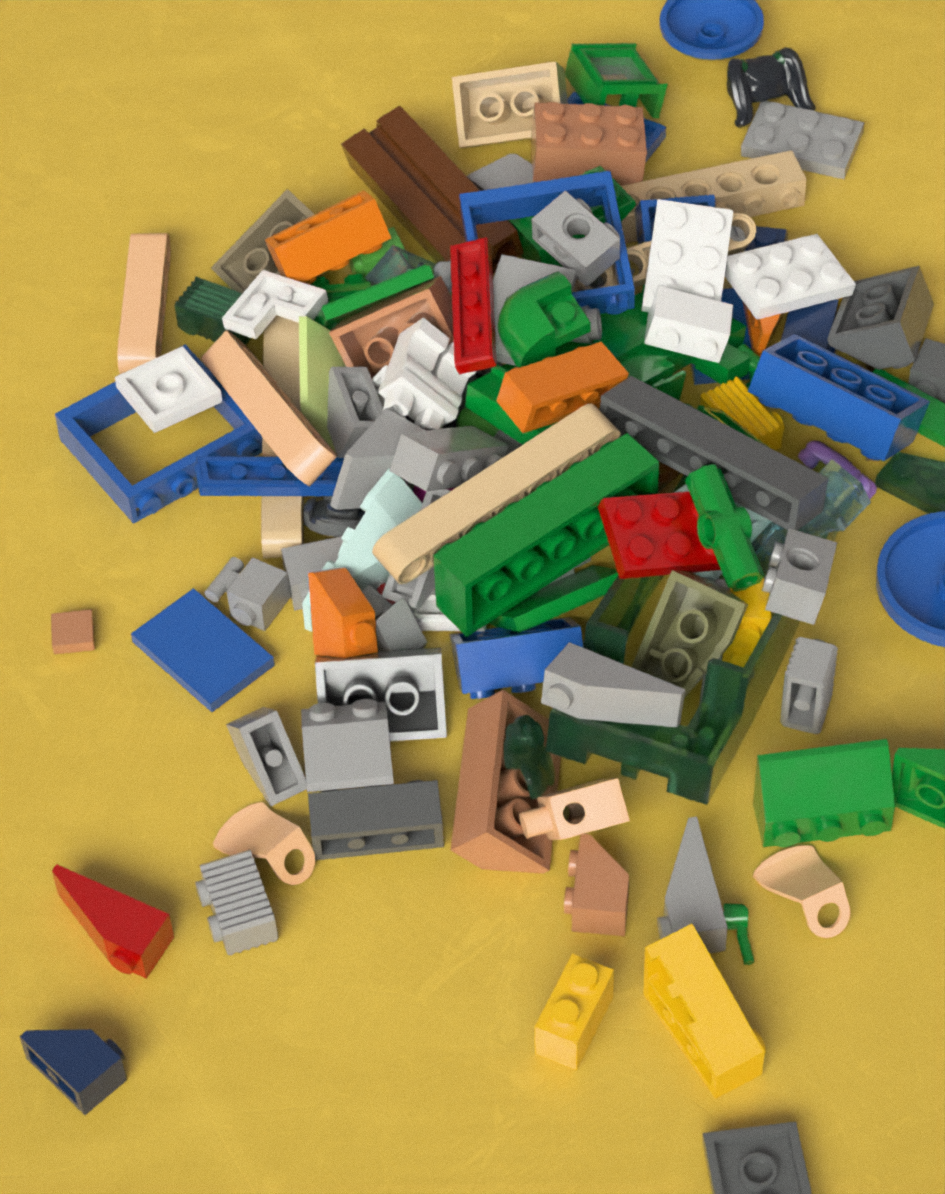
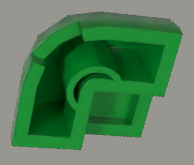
[497,271,591,367]

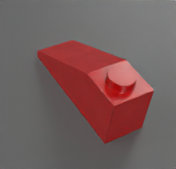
[52,864,174,979]

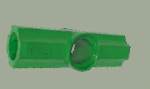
[685,464,765,592]

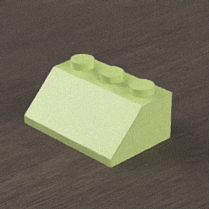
[299,316,346,453]

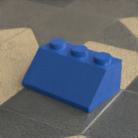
[449,617,583,699]

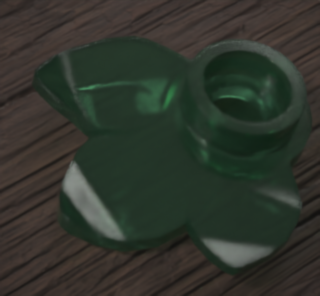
[504,715,555,800]

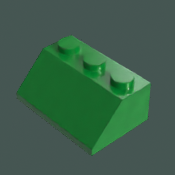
[753,739,895,847]

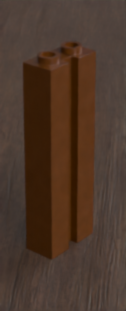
[341,105,524,274]

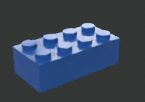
[748,334,930,461]

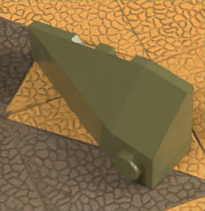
[608,570,749,742]

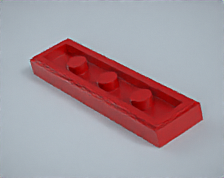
[450,237,497,375]

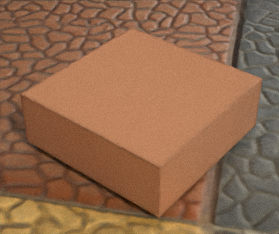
[51,609,95,655]

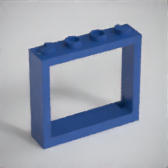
[459,171,635,315]
[55,345,262,524]

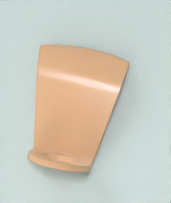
[213,802,315,885]
[753,846,850,938]

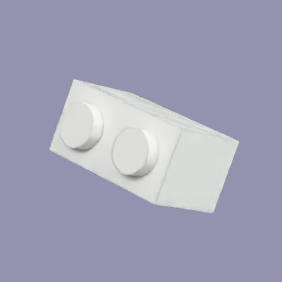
[644,285,733,363]

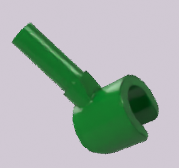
[723,903,755,965]

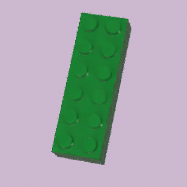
[433,433,659,637]

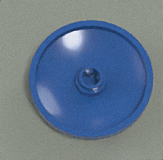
[876,511,945,647]

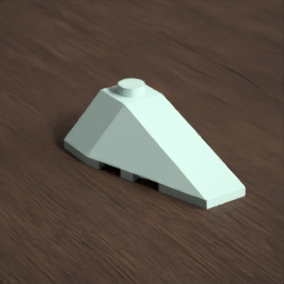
[302,469,422,632]

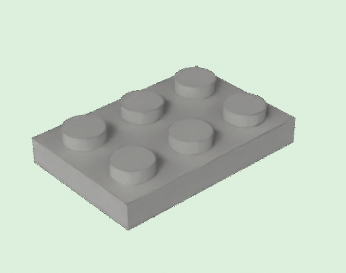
[741,101,865,179]

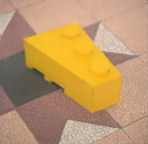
[643,924,766,1099]

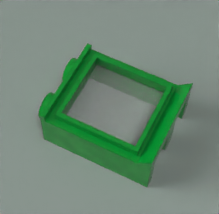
[565,43,668,118]

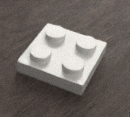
[115,346,222,433]

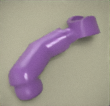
[798,440,877,504]

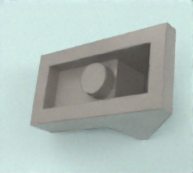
[362,585,427,652]

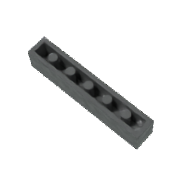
[600,376,829,531]

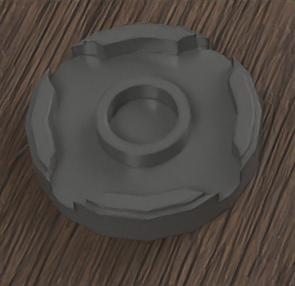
[303,496,366,537]

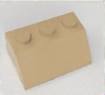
[452,61,568,149]

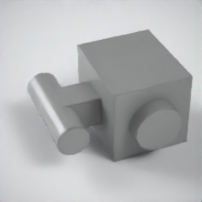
[204,557,290,631]

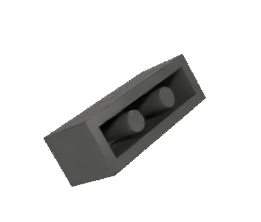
[308,780,444,860]

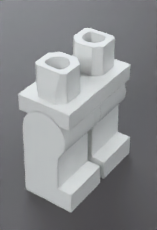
[378,317,476,431]

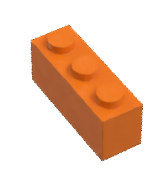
[265,190,391,285]
[496,342,629,433]

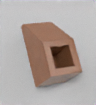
[564,834,629,936]

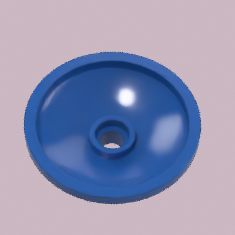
[660,0,764,60]

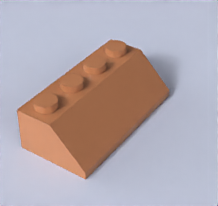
[450,690,563,874]

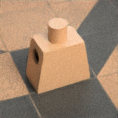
[519,778,630,840]

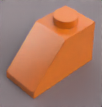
[308,568,378,658]

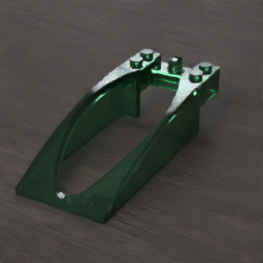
[545,475,851,805]

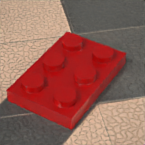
[598,492,721,579]

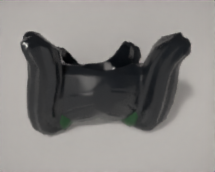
[726,47,816,128]

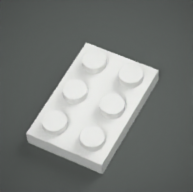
[641,199,733,312]
[725,234,856,320]

